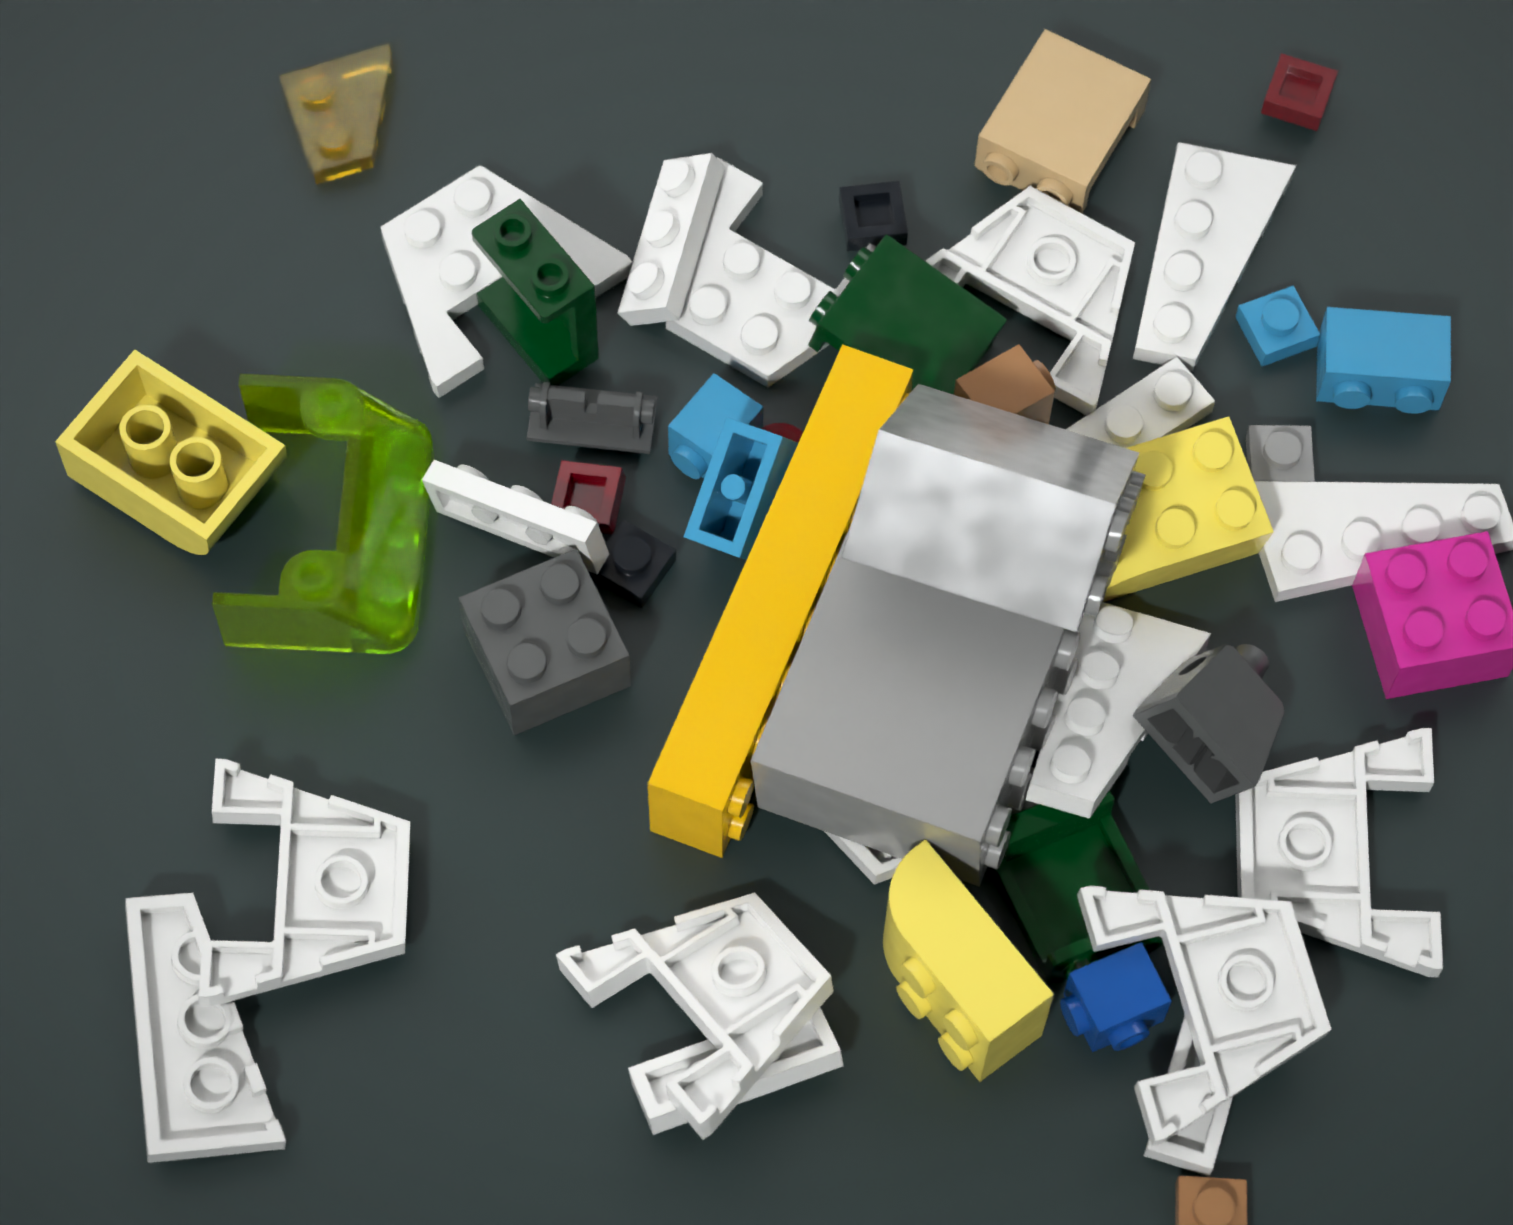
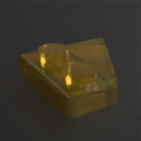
[279,43,393,185]

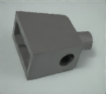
[1132,644,1285,803]

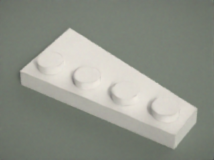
[1133,142,1296,371]
[1254,481,1513,602]
[1026,602,1211,819]
[125,893,286,1163]

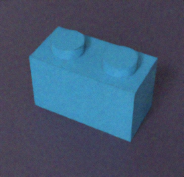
[1316,307,1451,414]
[683,417,798,560]

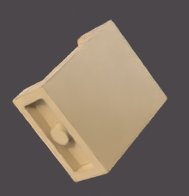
[975,29,1151,213]

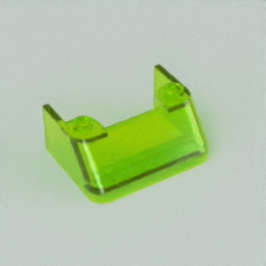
[212,374,434,654]

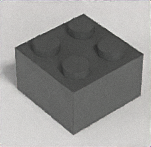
[458,549,631,736]

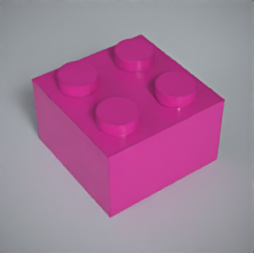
[1352,531,1513,699]

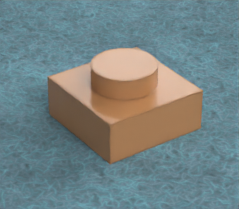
[1175,1176,1247,1225]

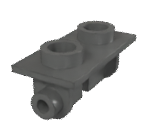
[527,382,658,454]

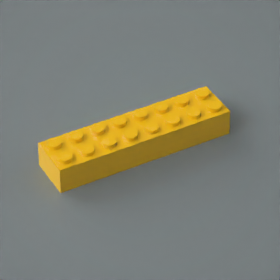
[648,344,913,858]

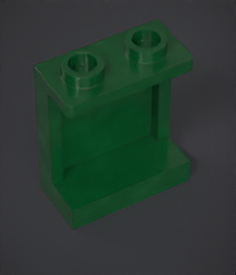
[471,199,599,386]
[808,234,1007,395]
[989,790,1163,986]

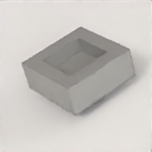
[1246,425,1315,482]

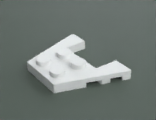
[666,157,876,388]
[381,165,632,398]
[926,186,1135,416]
[1235,728,1443,977]
[199,759,410,1007]
[1077,886,1331,1146]
[556,893,834,1139]

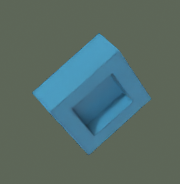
[1235,285,1320,367]

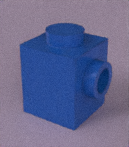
[1060,942,1172,1052]

